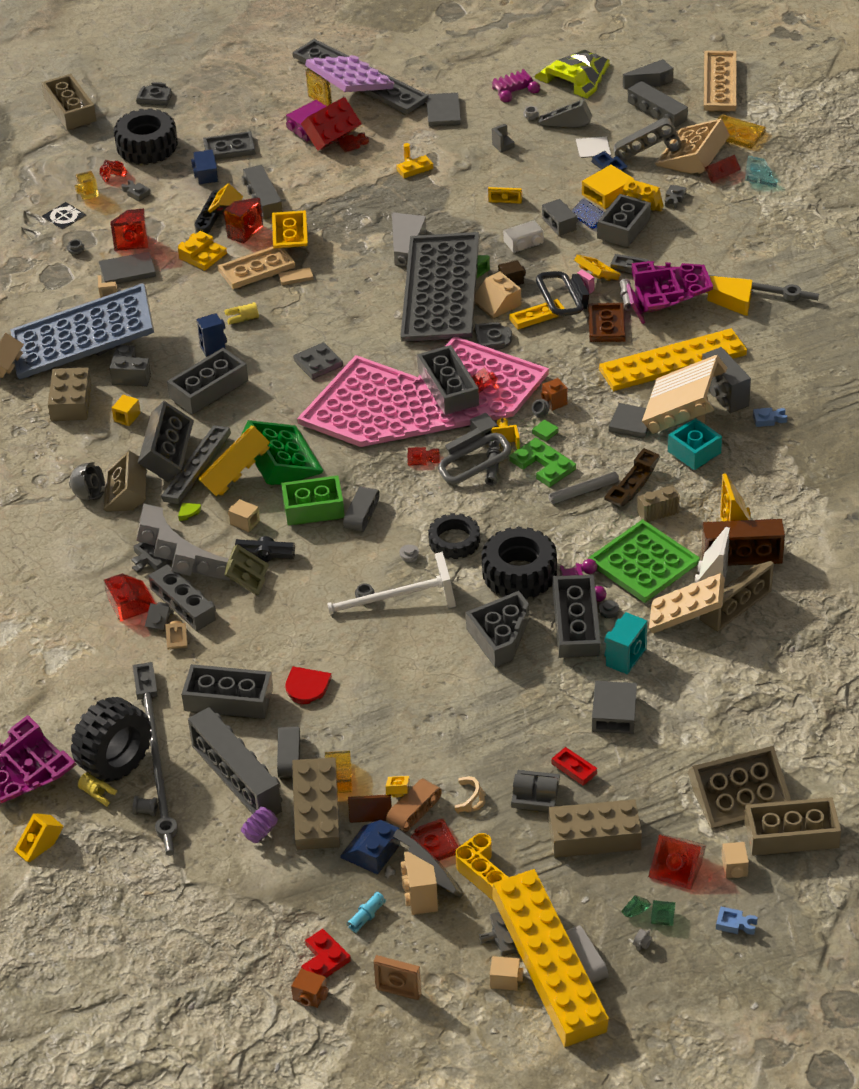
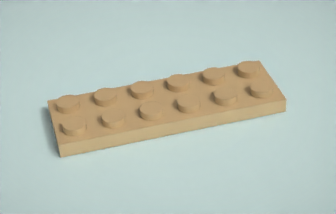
[703,51,736,112]

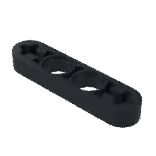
[194,190,219,234]

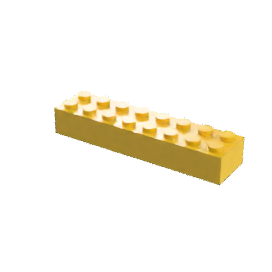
[492,869,609,1048]

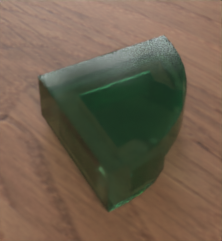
[621,895,652,917]

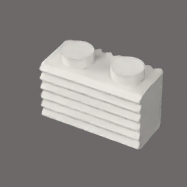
[503,220,544,253]

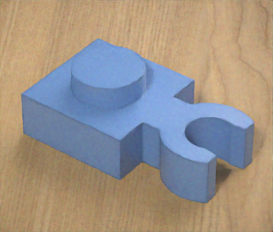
[753,408,787,427]
[716,907,758,935]

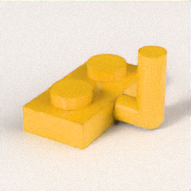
[396,143,433,178]

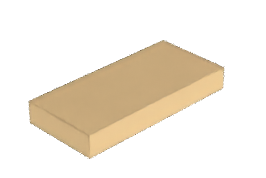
[278,267,313,286]

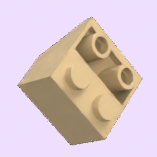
[401,852,438,915]

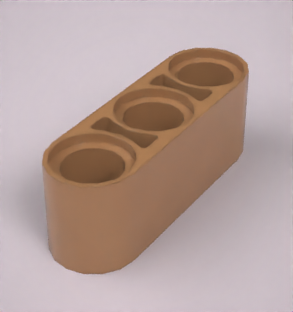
[386,778,442,832]

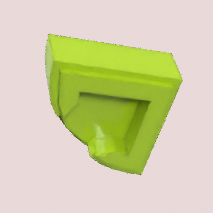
[178,503,202,521]

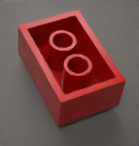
[300,96,362,151]

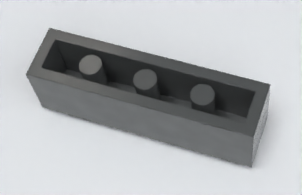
[628,81,688,128]
[241,165,283,219]

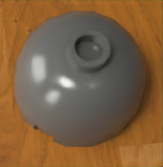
[69,462,105,501]

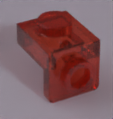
[99,160,128,182]
[472,367,499,393]

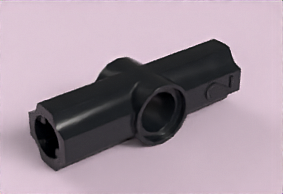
[235,536,295,562]

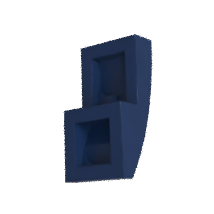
[591,150,627,171]

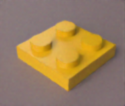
[574,254,621,281]

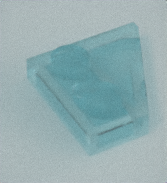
[744,156,778,187]

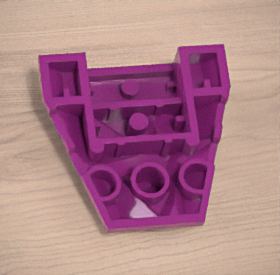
[631,261,713,313]
[0,715,77,804]

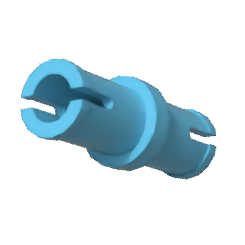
[347,892,386,933]

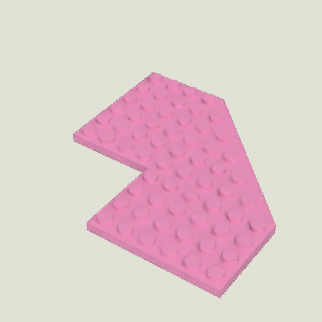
[297,337,549,447]

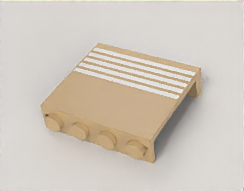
[642,355,727,434]

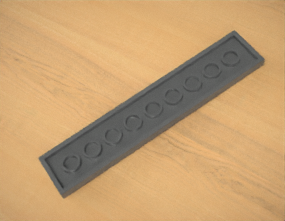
[292,39,429,114]

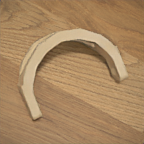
[454,776,486,813]

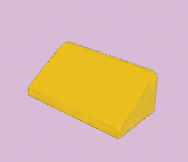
[488,187,523,204]

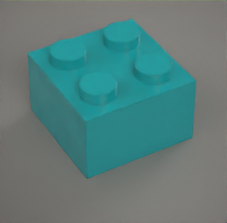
[668,418,722,470]
[604,612,648,675]

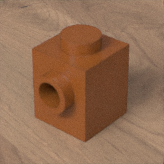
[541,378,568,411]
[291,969,329,1008]

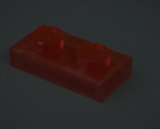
[705,154,741,183]

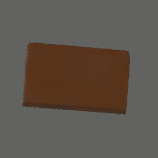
[348,794,392,823]

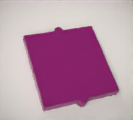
[626,284,645,324]

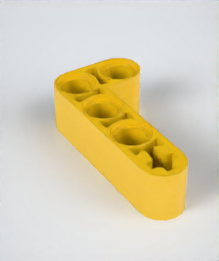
[456,833,509,901]

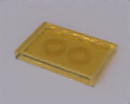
[718,114,766,149]

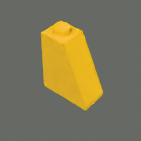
[706,276,753,316]

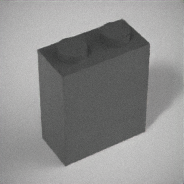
[592,681,637,734]

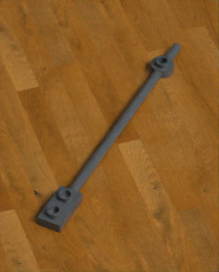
[610,254,819,302]
[132,662,178,856]

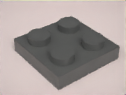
[293,342,343,380]

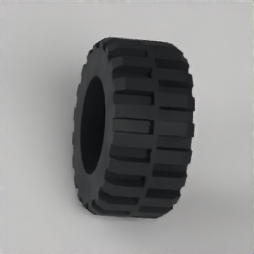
[114,108,178,165]
[482,527,557,599]
[71,697,152,782]

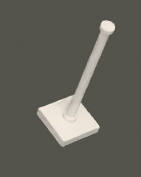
[327,552,456,615]

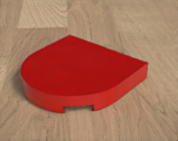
[285,666,332,704]

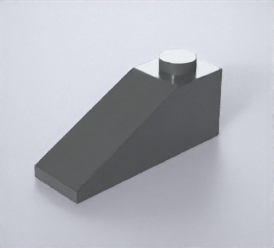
[623,59,674,89]
[538,99,592,128]

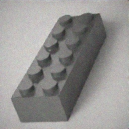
[188,707,282,815]

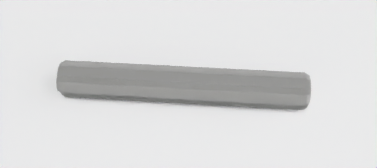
[549,471,619,504]

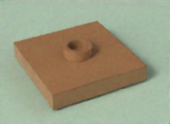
[373,955,422,1000]

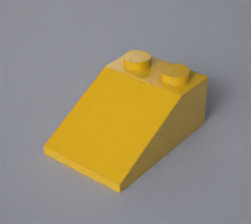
[272,210,308,248]
[720,474,751,521]

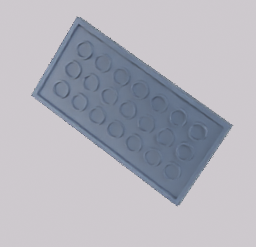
[10,283,155,380]

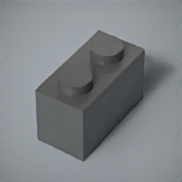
[542,199,578,236]

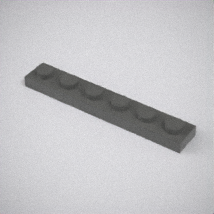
[161,425,231,504]

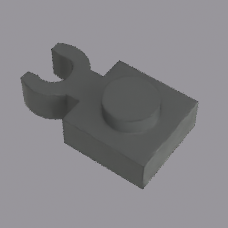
[121,180,151,202]
[665,185,687,209]

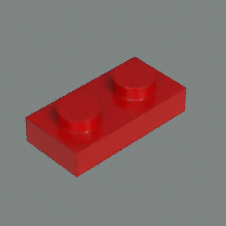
[551,747,598,786]

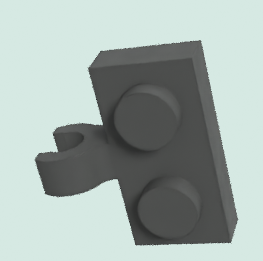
[131,542,173,573]

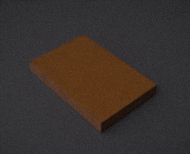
[588,303,626,342]

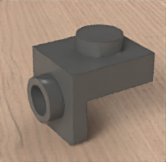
[145,602,174,632]

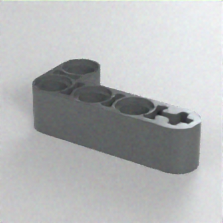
[613,118,681,161]

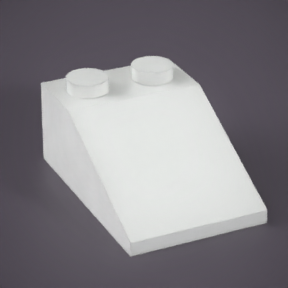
[695,527,730,583]

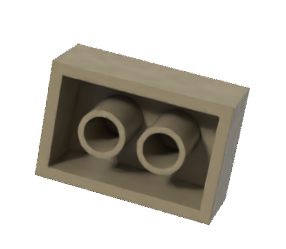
[48,367,91,421]

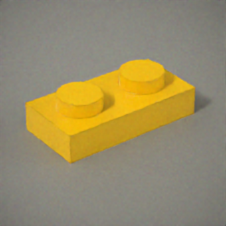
[385,776,410,797]

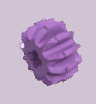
[241,807,278,843]

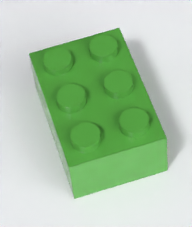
[281,475,345,526]

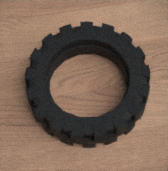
[428,513,480,559]

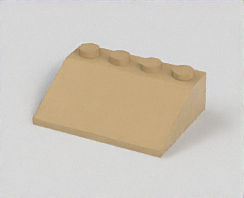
[655,118,730,174]

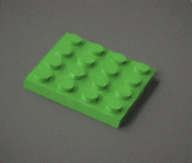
[588,519,700,603]

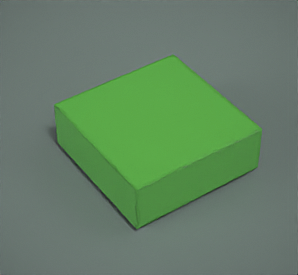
[532,420,558,442]

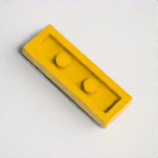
[510,299,565,330]

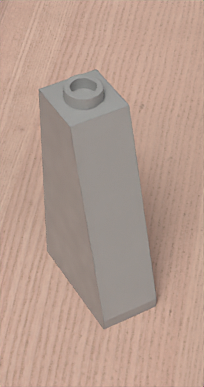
[392,212,427,267]

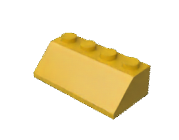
[198,425,270,496]

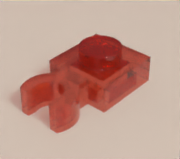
[338,132,369,153]
[407,447,440,466]

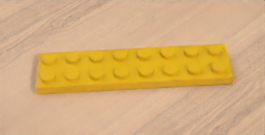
[599,328,747,391]

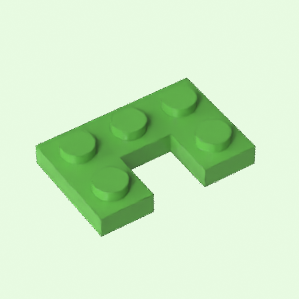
[509,438,576,488]

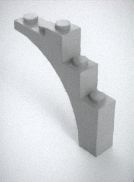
[136,504,230,581]

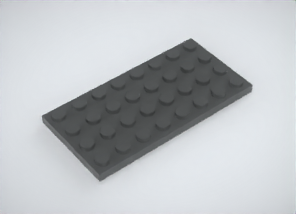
[400,232,480,342]

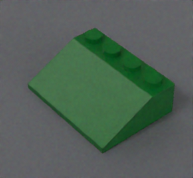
[241,420,323,485]

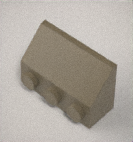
[103,450,147,512]

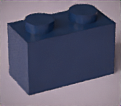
[191,149,218,185]
[196,313,227,357]

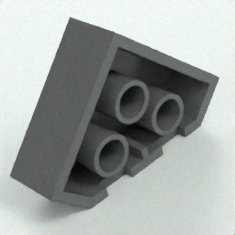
[465,591,529,667]

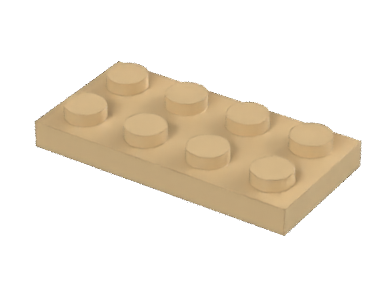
[218,247,295,289]
[649,573,725,634]

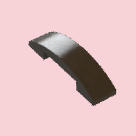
[604,448,660,507]

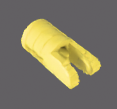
[224,302,259,325]
[78,772,117,807]

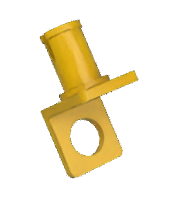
[491,418,520,450]

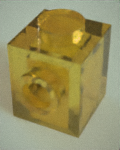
[74,171,98,200]

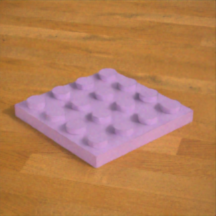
[305,55,394,92]

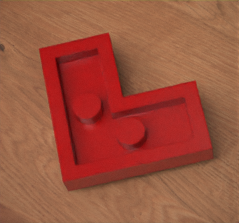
[301,928,351,978]

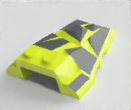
[535,49,610,98]

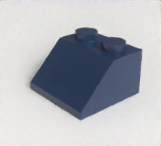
[340,820,401,875]

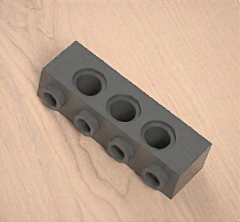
[148,564,216,631]

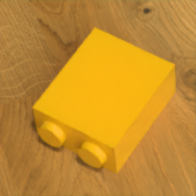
[582,165,634,209]

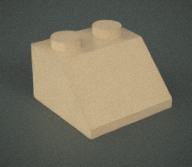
[475,272,521,319]
[0,333,24,378]

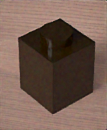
[498,260,526,285]

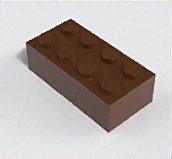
[701,519,785,566]

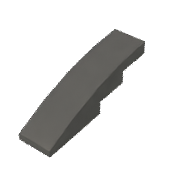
[393,829,463,898]

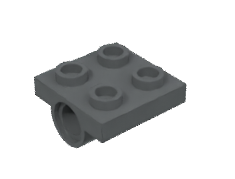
[511,770,560,812]

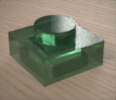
[651,900,676,926]

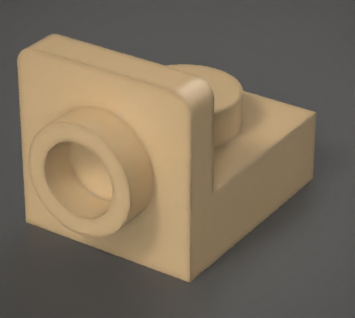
[165,621,188,650]

